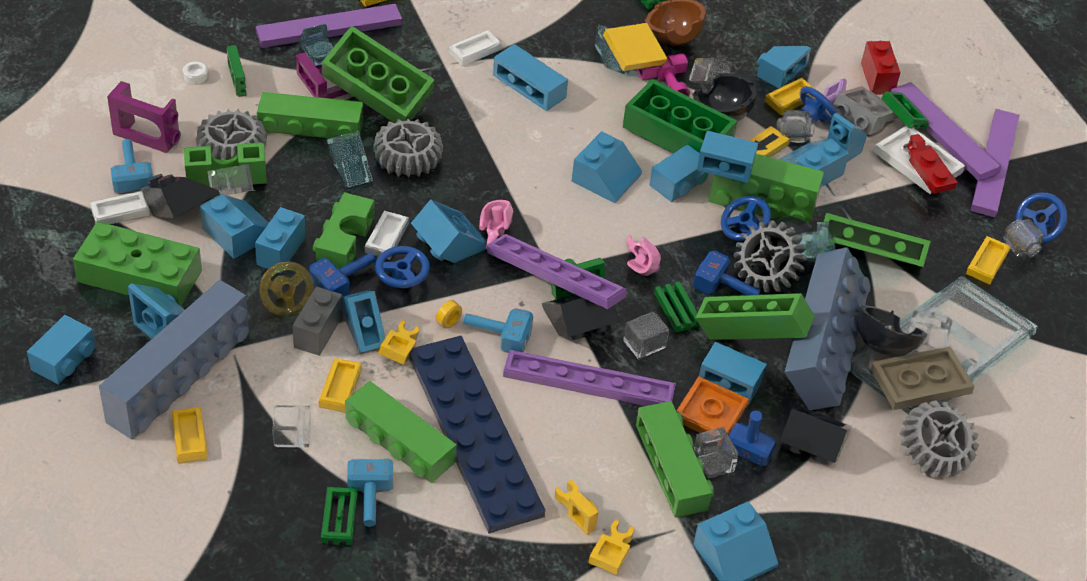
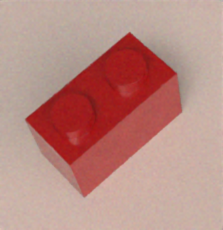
[861,40,901,95]

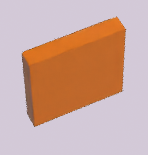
[676,376,750,444]

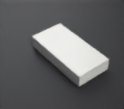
[449,30,502,66]
[90,191,150,224]
[365,211,409,260]

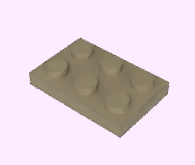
[871,346,974,410]

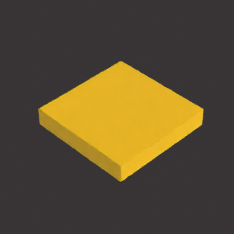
[603,23,667,71]

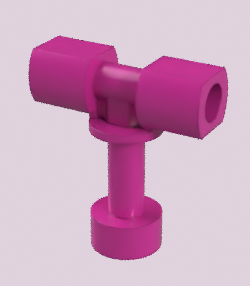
[637,54,690,97]

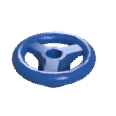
[799,86,837,125]
[1015,192,1068,243]
[720,196,771,241]
[375,246,430,288]

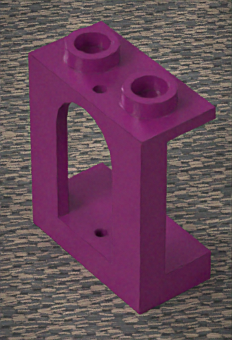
[296,52,349,99]
[107,81,181,153]

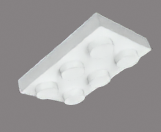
[874,126,965,194]

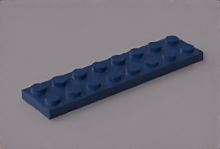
[409,335,546,534]

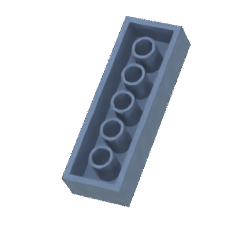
[785,248,870,410]
[99,280,249,440]

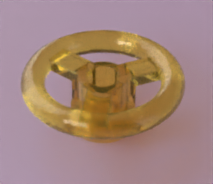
[259,262,314,316]

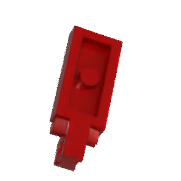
[907,134,958,194]

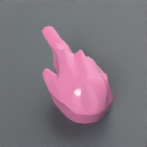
[479,200,513,249]
[626,235,661,276]

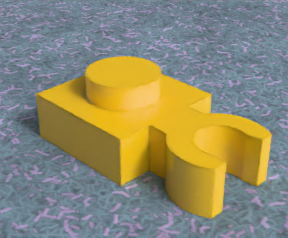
[378,320,419,365]
[589,520,634,575]

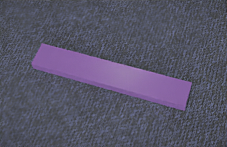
[256,4,402,48]
[891,82,1001,181]
[970,109,1020,217]
[487,234,626,309]
[503,350,676,406]

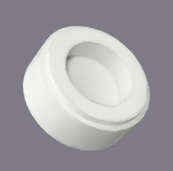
[183,62,208,85]

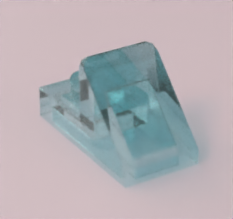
[299,24,334,66]
[800,222,835,262]

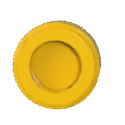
[435,300,462,328]

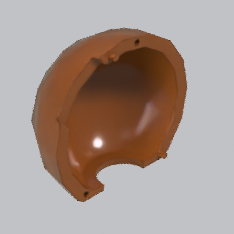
[645,0,706,47]

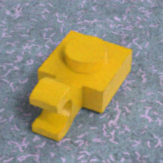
[555,480,598,535]

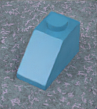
[757,46,811,88]
[342,290,386,353]

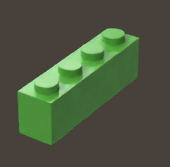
[257,92,363,141]
[819,213,931,267]
[695,293,815,340]
[345,381,457,483]
[636,401,714,518]

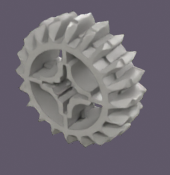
[196,109,267,160]
[374,118,443,178]
[734,220,807,293]
[899,400,979,479]

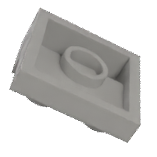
[833,86,898,135]

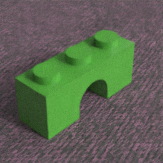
[184,143,267,187]
[313,192,374,269]

